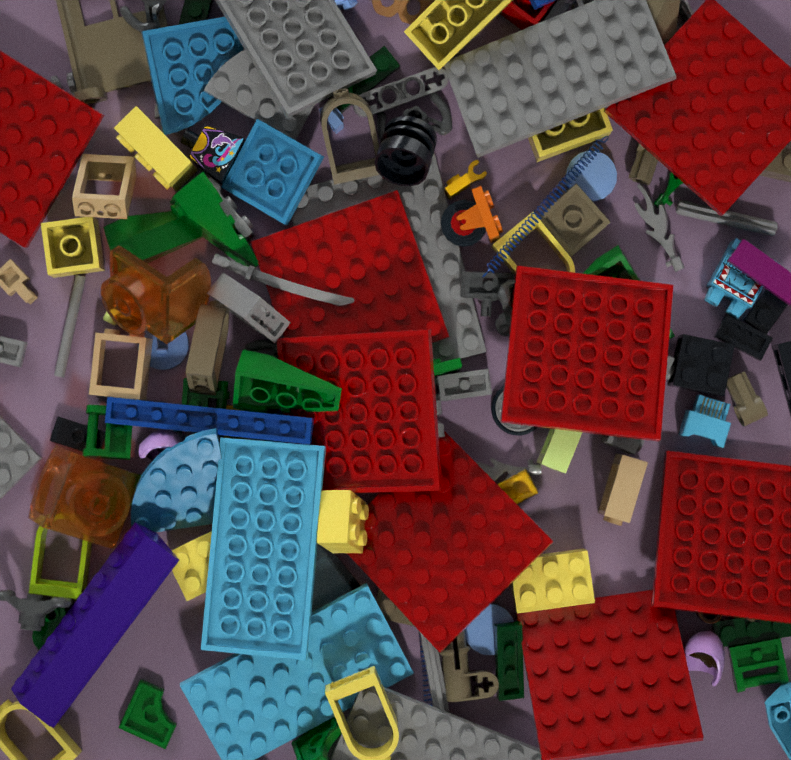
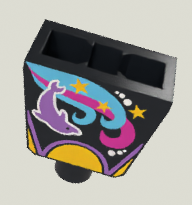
[181,125,246,184]

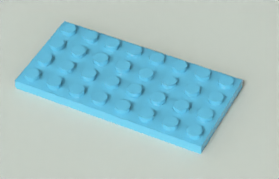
[201,437,326,660]
[180,583,414,760]

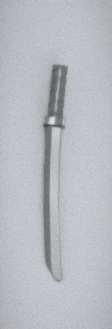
[212,254,355,306]

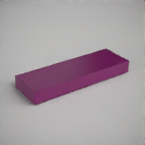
[727,239,791,306]

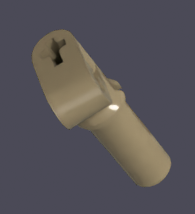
[439,630,499,702]

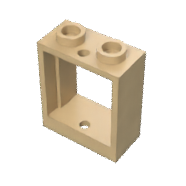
[72,154,137,219]
[89,329,153,400]
[598,454,648,526]

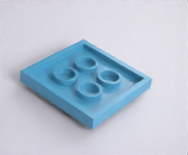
[221,119,324,225]

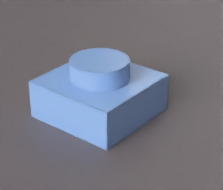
[319,107,344,134]

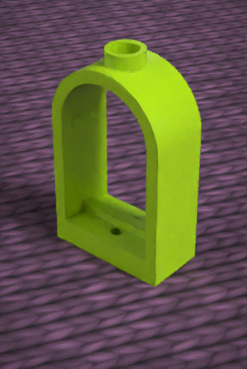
[29,506,93,599]

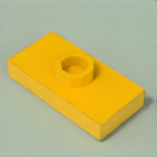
[498,469,538,504]

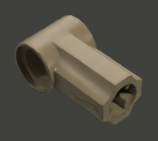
[628,143,658,185]
[726,371,768,427]

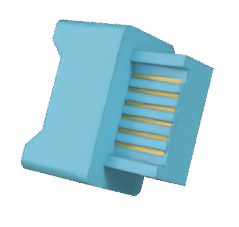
[678,394,731,448]

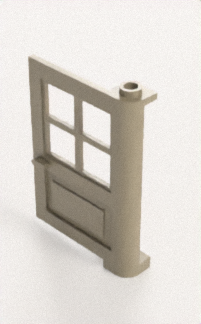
[56,0,168,105]

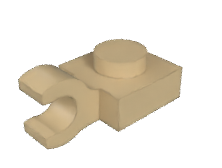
[0,259,38,305]

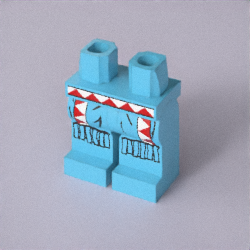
[704,238,779,318]

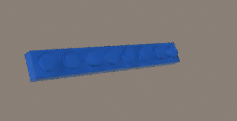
[105,397,314,445]

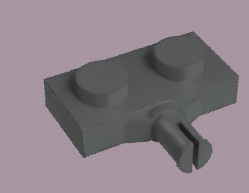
[460,271,514,317]

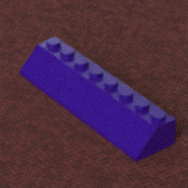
[11,522,179,728]

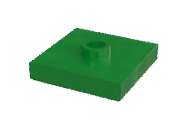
[433,358,462,376]

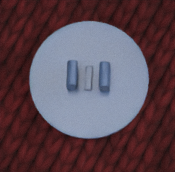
[137,319,189,370]

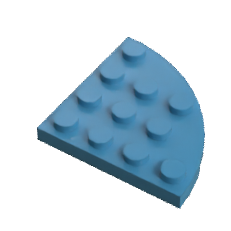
[141,17,244,135]
[131,428,222,532]

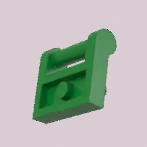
[83,405,132,460]
[727,638,789,693]

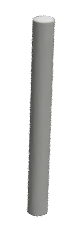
[54,275,86,378]

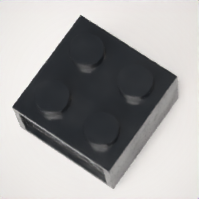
[668,334,735,396]

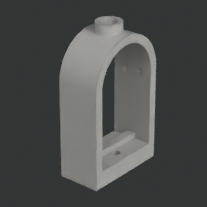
[207,273,291,343]

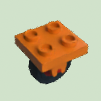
[441,186,503,247]

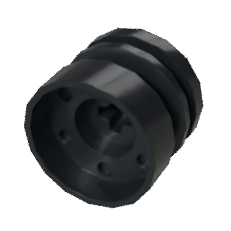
[374,116,437,187]

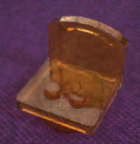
[101,245,211,344]
[28,445,140,548]

